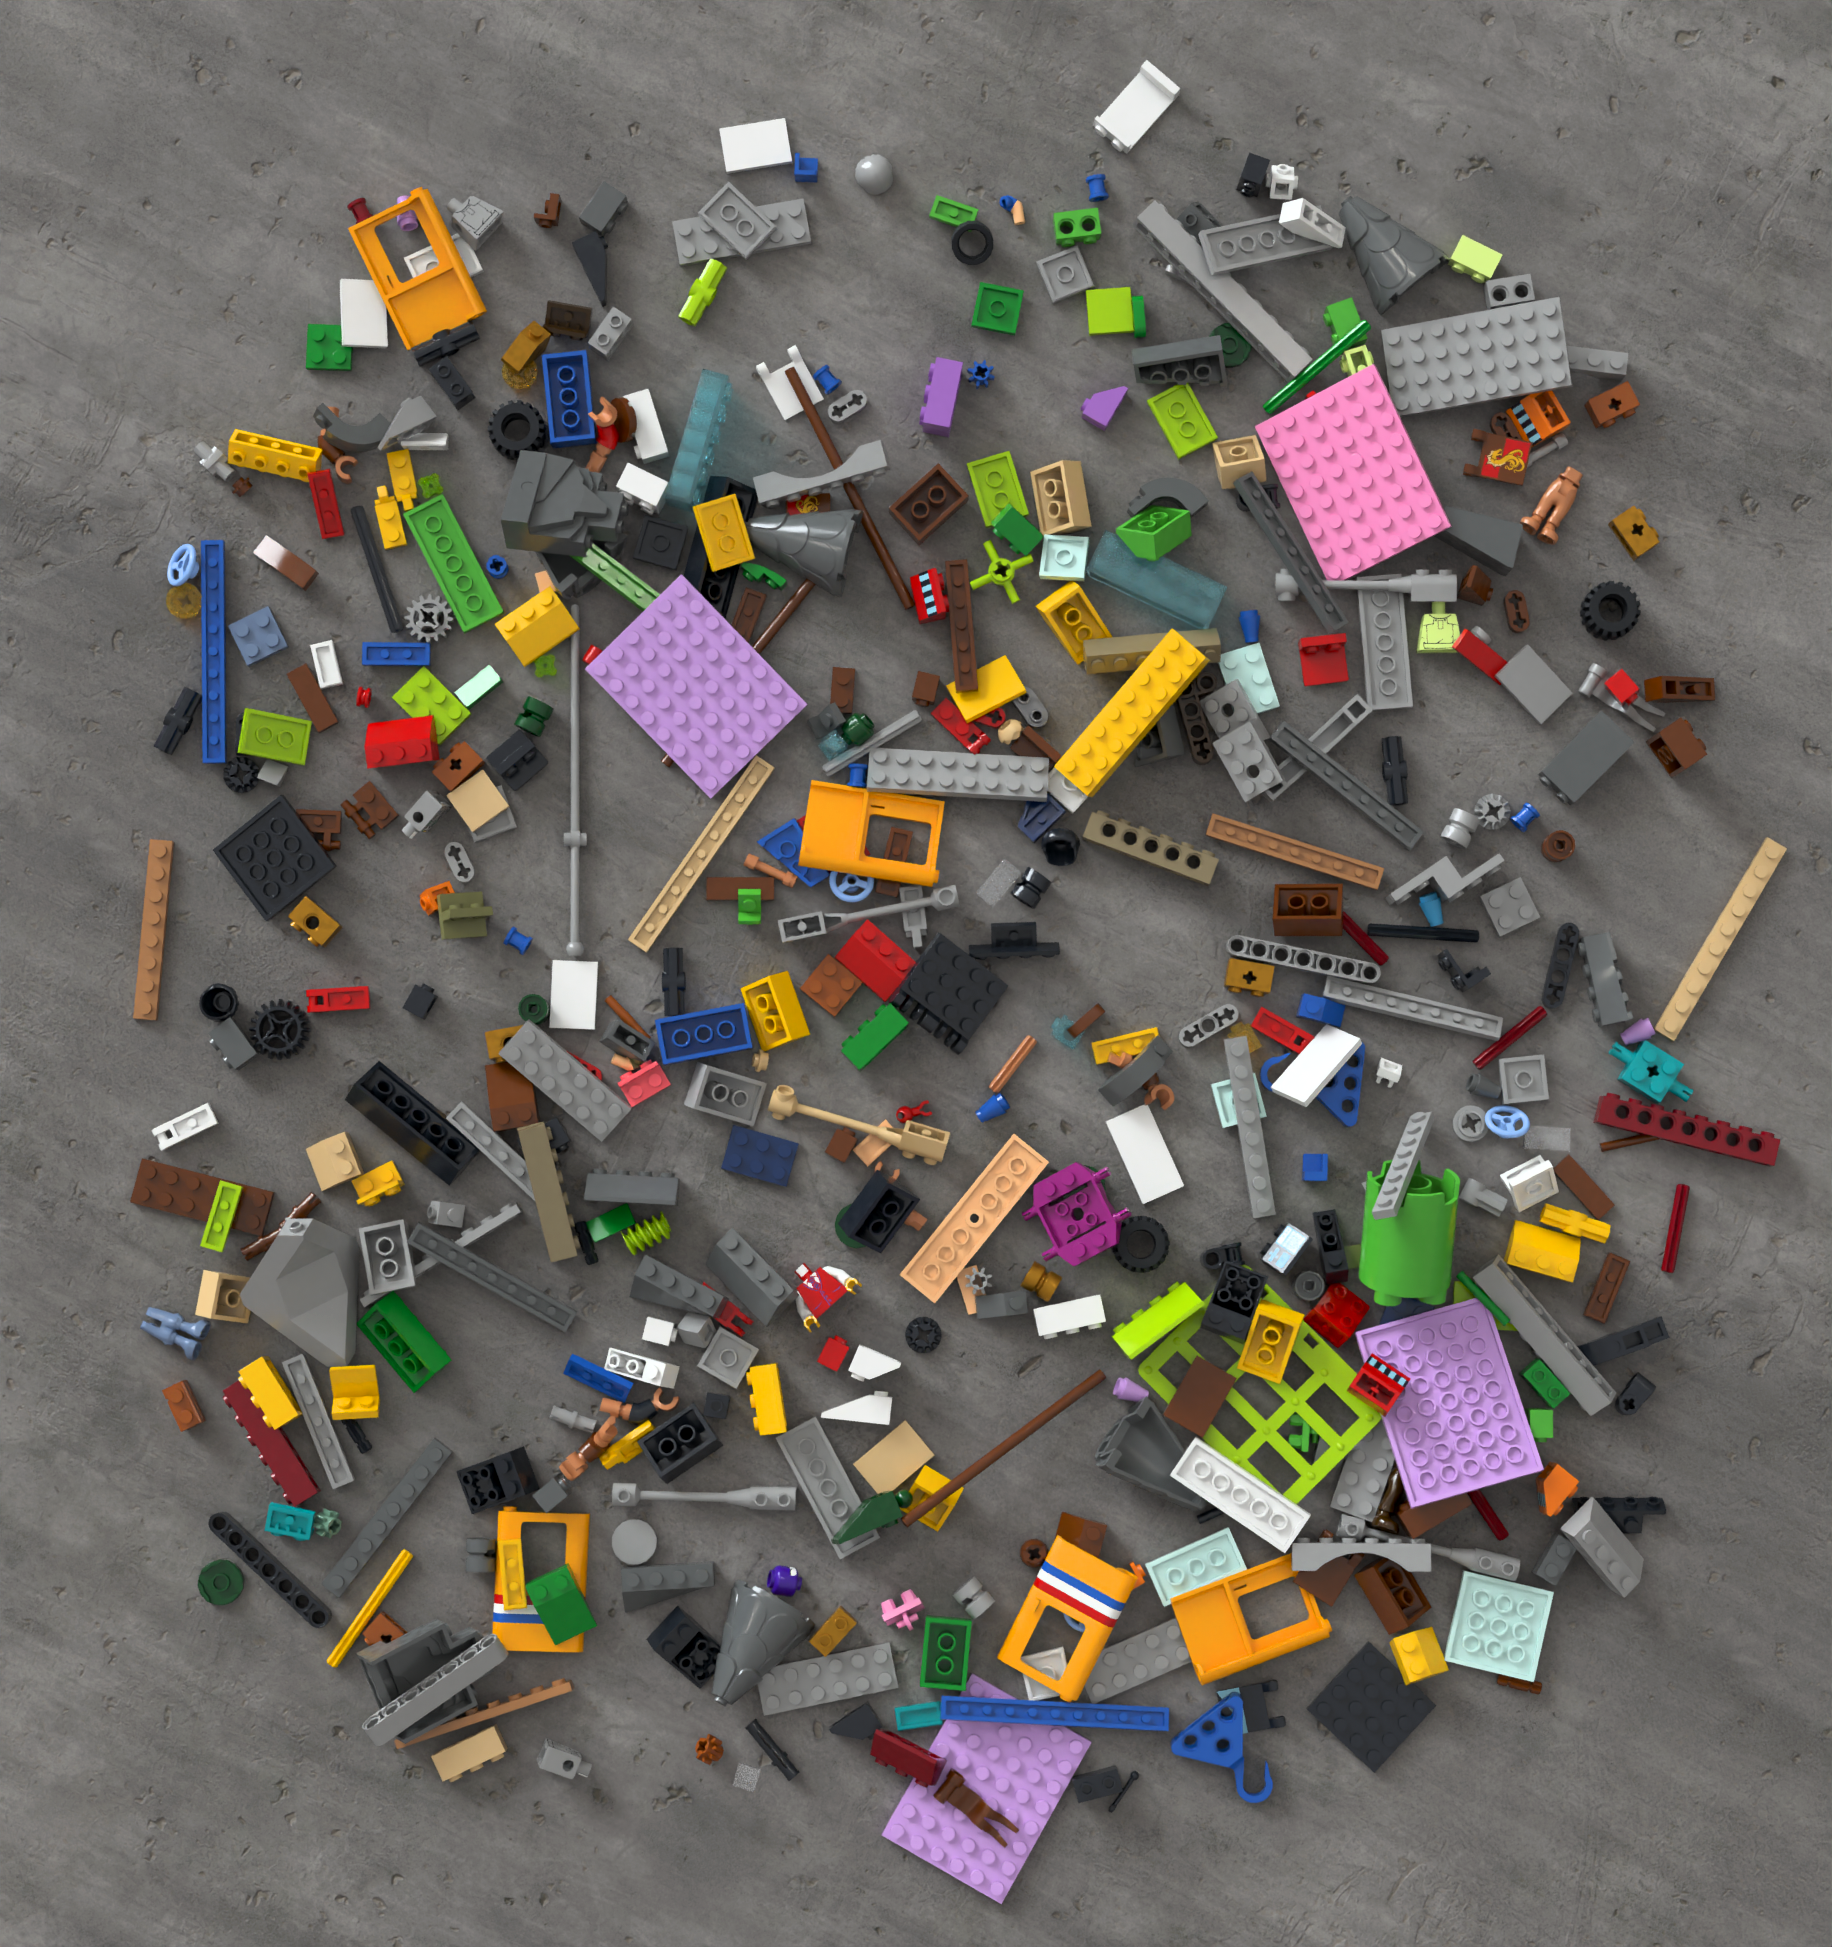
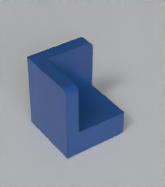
[794,153,818,183]
[1302,1154,1328,1181]

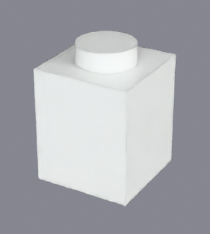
[642,1317,678,1346]

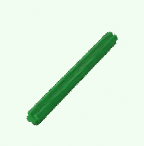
[1263,320,1371,414]

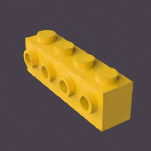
[228,429,322,482]

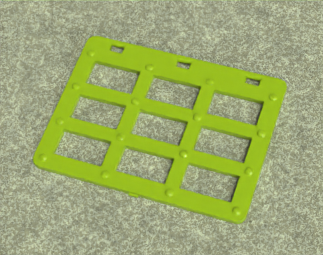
[1138,1265,1382,1505]

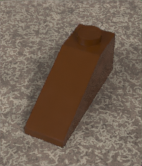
[1457,565,1493,606]
[1644,676,1715,703]

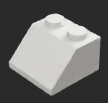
[848,1344,901,1382]

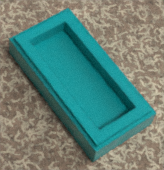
[895,1701,943,1731]

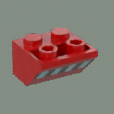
[910,568,949,625]
[1347,1353,1410,1417]

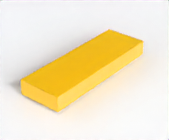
[1091,1027,1159,1065]
[498,1538,527,1611]

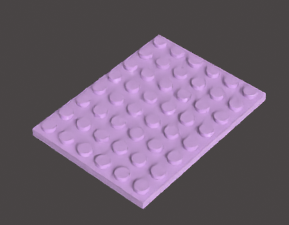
[585,574,808,799]
[1355,1298,1544,1509]
[882,1673,1091,1904]

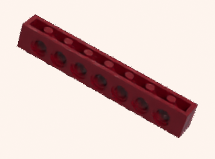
[1593,1093,1780,1167]

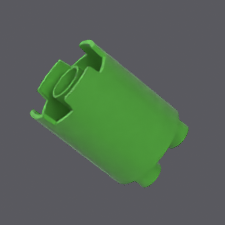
[1359,1160,1460,1306]

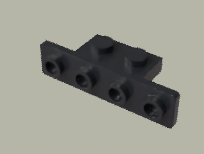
[969,922,1060,960]
[1572,1496,1666,1534]

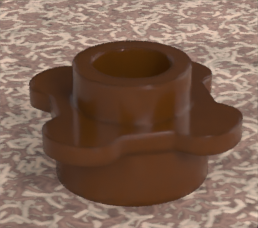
[232,477,253,497]

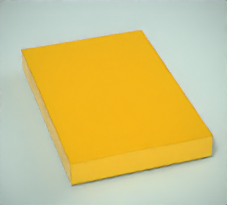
[692,494,755,572]
[946,655,1027,723]

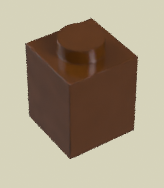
[912,671,940,707]
[825,1127,858,1163]

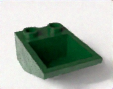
[831,1490,913,1544]

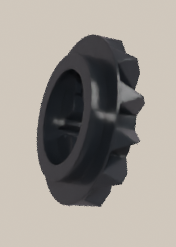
[223,757,259,793]
[905,1317,942,1353]

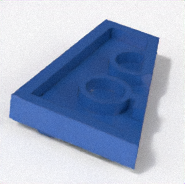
[757,818,830,887]

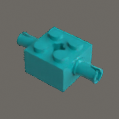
[1608,1040,1693,1104]

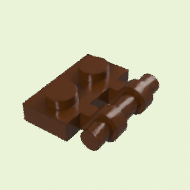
[341,781,399,840]
[296,809,342,852]

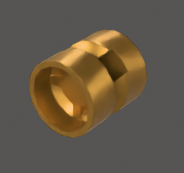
[1020,1261,1062,1302]

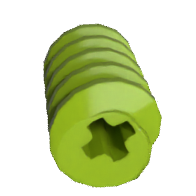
[621,1211,672,1256]

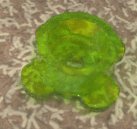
[418,473,444,499]
[533,654,557,678]

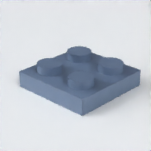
[228,606,289,667]

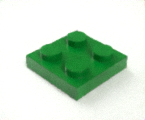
[971,282,1024,336]
[306,324,353,371]

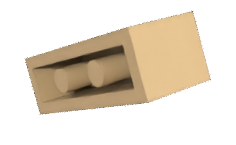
[431,1724,508,1782]

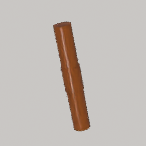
[605,995,651,1039]

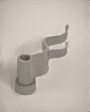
[1578,663,1666,732]

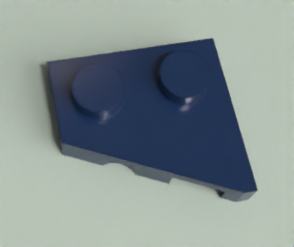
[1018,793,1066,843]

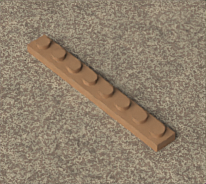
[1205,813,1384,891]
[133,839,174,1021]
[394,1678,574,1749]

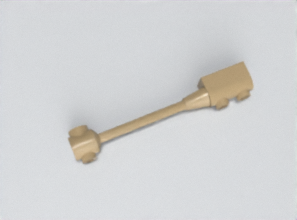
[768,1085,950,1165]

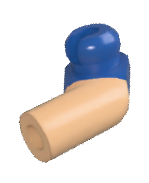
[999,195,1025,225]

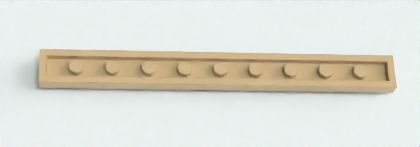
[628,755,775,953]
[1654,837,1787,1042]

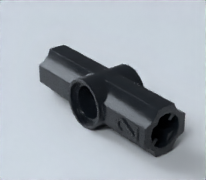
[411,320,480,367]
[154,687,202,756]
[1381,736,1408,806]
[662,948,686,1017]

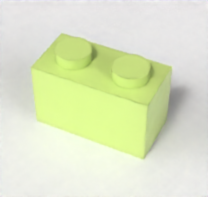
[1448,235,1502,283]

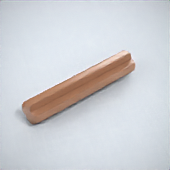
[989,1035,1037,1093]

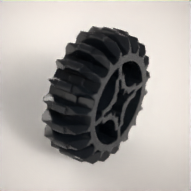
[249,999,311,1060]

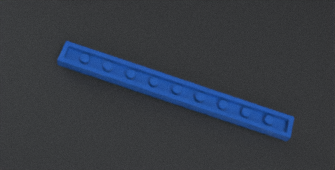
[201,540,227,764]
[940,1696,1169,1732]

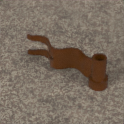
[933,1769,1019,1848]

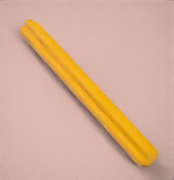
[327,1549,413,1668]

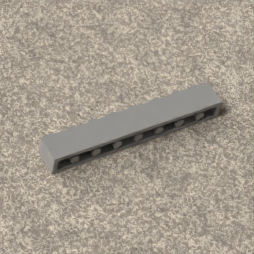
[1473,1254,1616,1416]

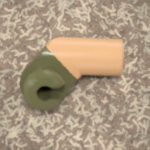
[611,1053,645,1071]

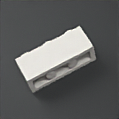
[623,389,669,464]
[1033,1295,1106,1339]

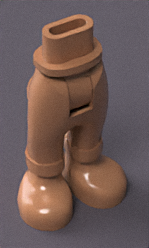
[1520,466,1583,545]

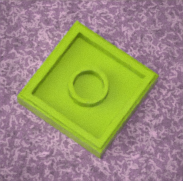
[1086,287,1134,336]

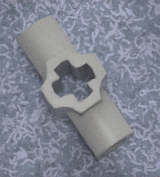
[194,441,236,482]

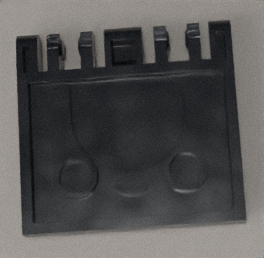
[889,932,1008,1055]

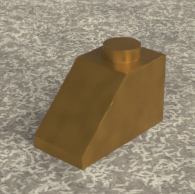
[501,321,551,374]

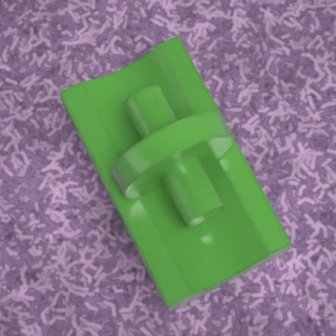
[1288,1412,1319,1452]

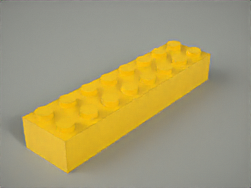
[1054,628,1210,797]

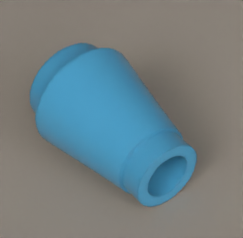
[1418,892,1443,927]

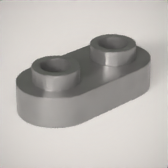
[1013,687,1048,728]

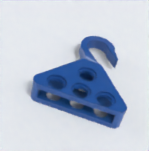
[1259,1042,1365,1127]
[1170,1692,1273,1803]

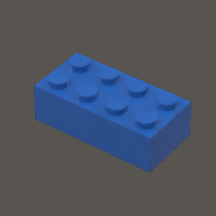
[542,350,597,448]
[655,1003,753,1066]

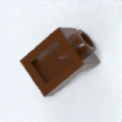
[534,193,562,228]

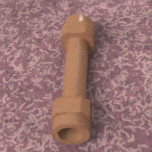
[743,854,798,888]

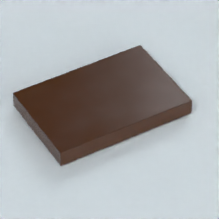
[1163,1356,1237,1438]

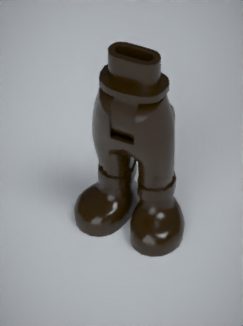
[1371,1463,1405,1535]

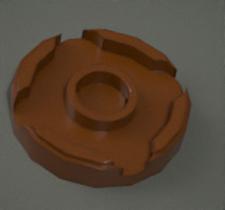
[611,397,637,443]

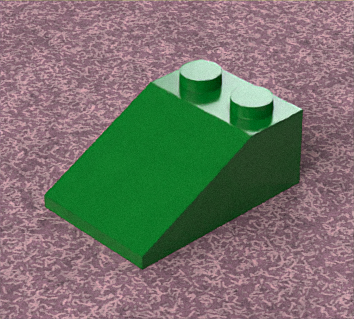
[525,1563,597,1645]

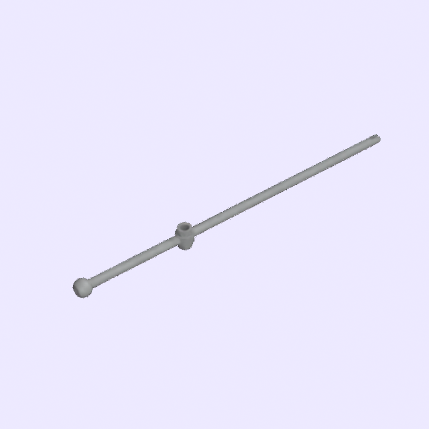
[563,604,587,956]

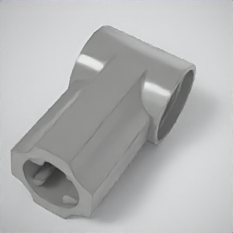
[1459,1178,1507,1217]

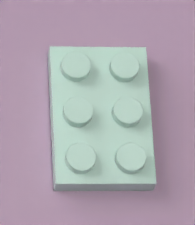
[1218,643,1280,714]

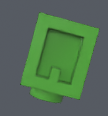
[738,889,762,925]

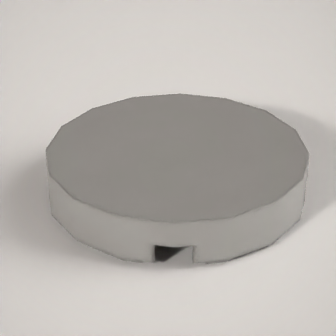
[612,1519,657,1565]

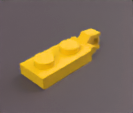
[386,449,418,512]
[374,485,407,550]
[599,1420,656,1470]

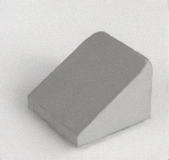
[257,759,288,787]

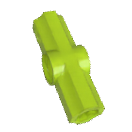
[678,258,727,327]

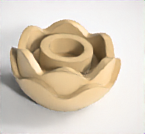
[998,719,1024,744]

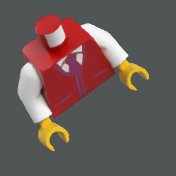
[795,1263,862,1333]

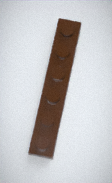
[945,559,978,693]

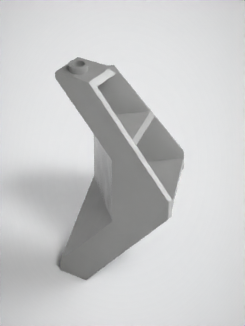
[240,1217,359,1367]

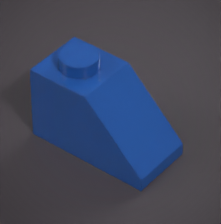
[1296,993,1345,1028]

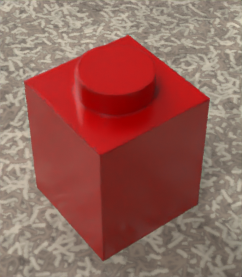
[1604,669,1639,707]
[817,1335,849,1372]

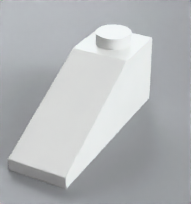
[1279,198,1346,248]
[821,1391,892,1425]

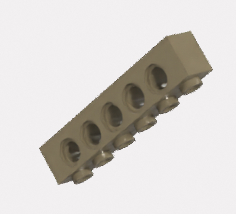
[1082,810,1219,887]

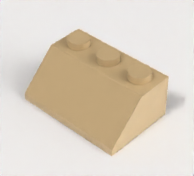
[1030,460,1092,535]

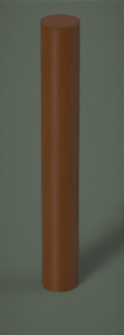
[1600,1129,1666,1152]

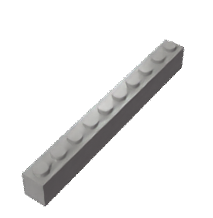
[1132,200,1312,383]

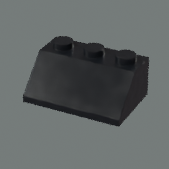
[838,1170,920,1253]
[637,1403,723,1484]

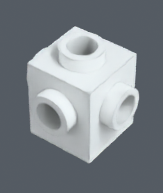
[1265,164,1298,200]

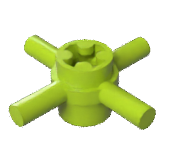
[969,540,1034,604]

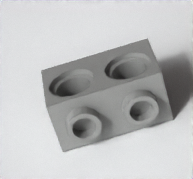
[1483,274,1535,310]
[588,307,634,361]

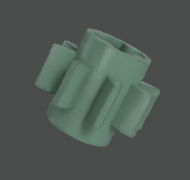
[313,1508,342,1538]

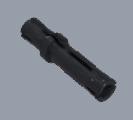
[745,1719,800,1781]

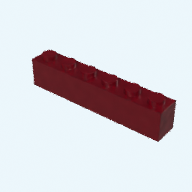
[222,1380,321,1507]

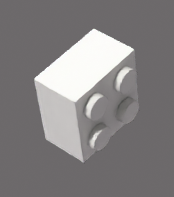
[616,463,671,515]

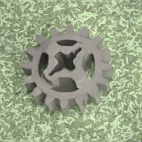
[404,594,454,643]

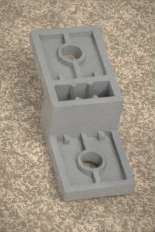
[1200,679,1285,802]
[1385,853,1504,906]

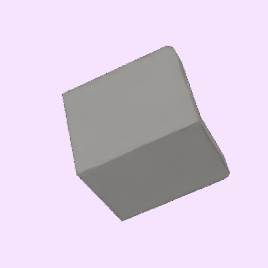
[676,1312,717,1348]

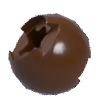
[1020,1539,1048,1568]

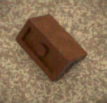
[1010,725,1061,772]

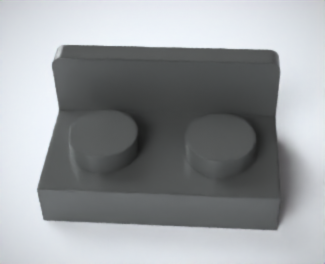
[1177,201,1222,244]

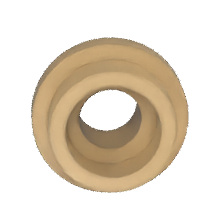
[752,1049,769,1072]

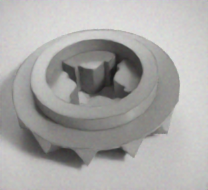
[1474,793,1511,830]
[1452,1105,1488,1142]

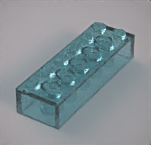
[665,369,733,513]
[1085,530,1227,629]

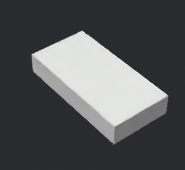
[310,640,343,690]

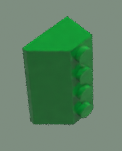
[356,1291,452,1393]

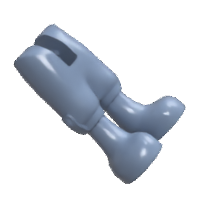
[140,1307,211,1361]

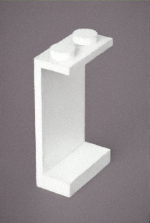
[1093,60,1180,154]

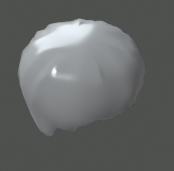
[855,154,893,195]

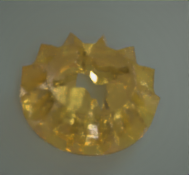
[502,361,538,390]
[166,583,201,619]

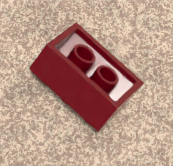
[870,1729,947,1788]

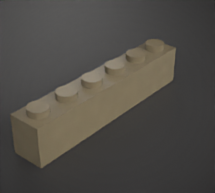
[1083,628,1221,674]
[517,1121,580,1262]

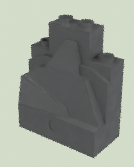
[501,450,629,557]
[356,1619,494,1744]

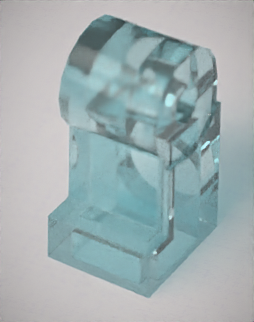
[818,730,848,761]

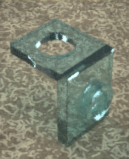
[1050,1014,1085,1049]

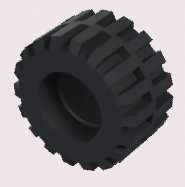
[488,400,546,461]
[1580,581,1641,641]
[1112,1216,1170,1273]

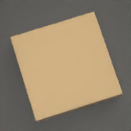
[446,770,510,832]

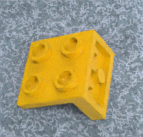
[352,1160,405,1207]
[329,1365,380,1420]

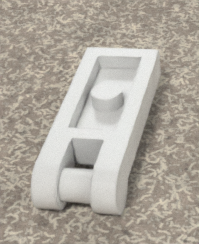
[152,1103,219,1151]

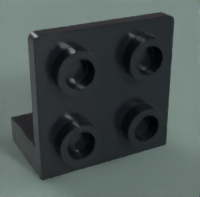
[1437,949,1491,992]

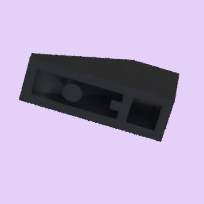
[572,231,608,307]

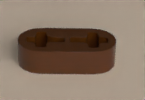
[1490,412,1522,440]
[1504,590,1530,633]
[1067,1003,1106,1039]

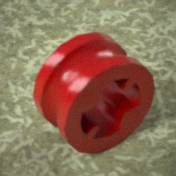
[356,687,372,708]

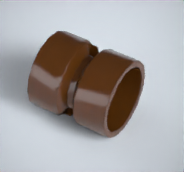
[1541,830,1575,863]

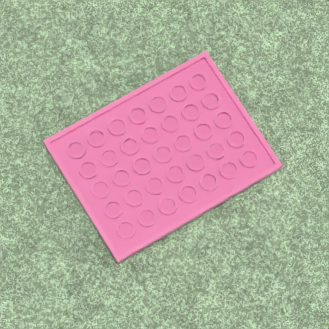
[1255,364,1452,580]

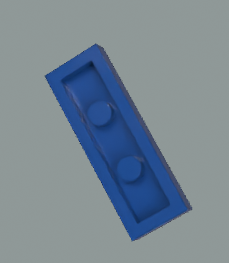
[362,642,431,666]
[563,1354,634,1403]

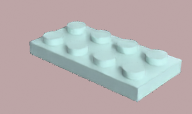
[1145,1527,1247,1607]

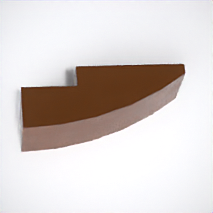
[253,535,319,591]

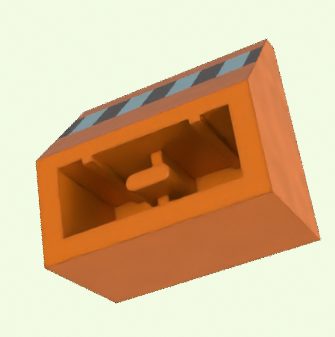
[1506,390,1571,448]
[1536,1461,1579,1517]

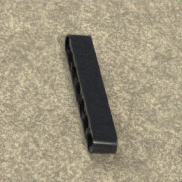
[208,1511,332,1628]

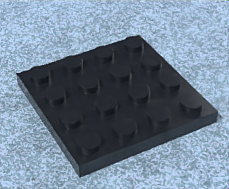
[213,795,337,921]
[1306,1641,1436,1773]

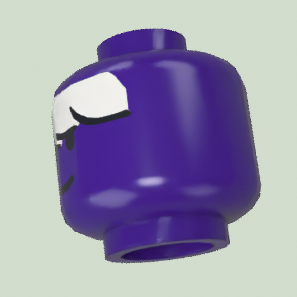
[767,1565,802,1597]

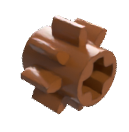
[695,1734,724,1765]

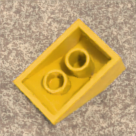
[1035,581,1112,665]
[1237,1299,1305,1384]

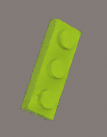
[200,1180,243,1252]

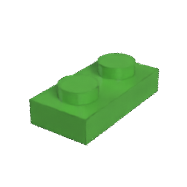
[929,195,979,232]

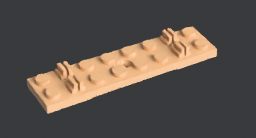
[900,1134,1049,1303]

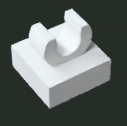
[1376,1058,1402,1088]

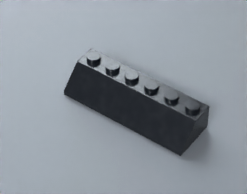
[683,476,758,619]
[345,1061,481,1186]

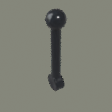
[1108,1771,1139,1813]

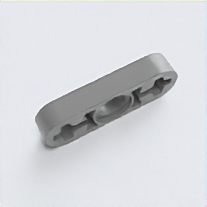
[1178,1004,1238,1047]

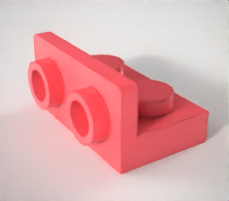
[617,1059,671,1108]

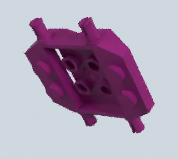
[1022,1162,1132,1266]

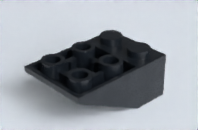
[1200,1260,1268,1344]
[456,1446,540,1514]
[646,1606,721,1689]

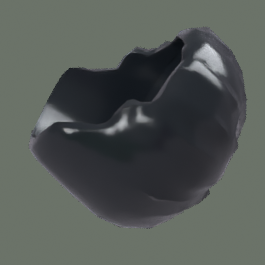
[1041,828,1080,866]
[199,983,239,1022]

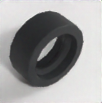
[951,221,993,265]

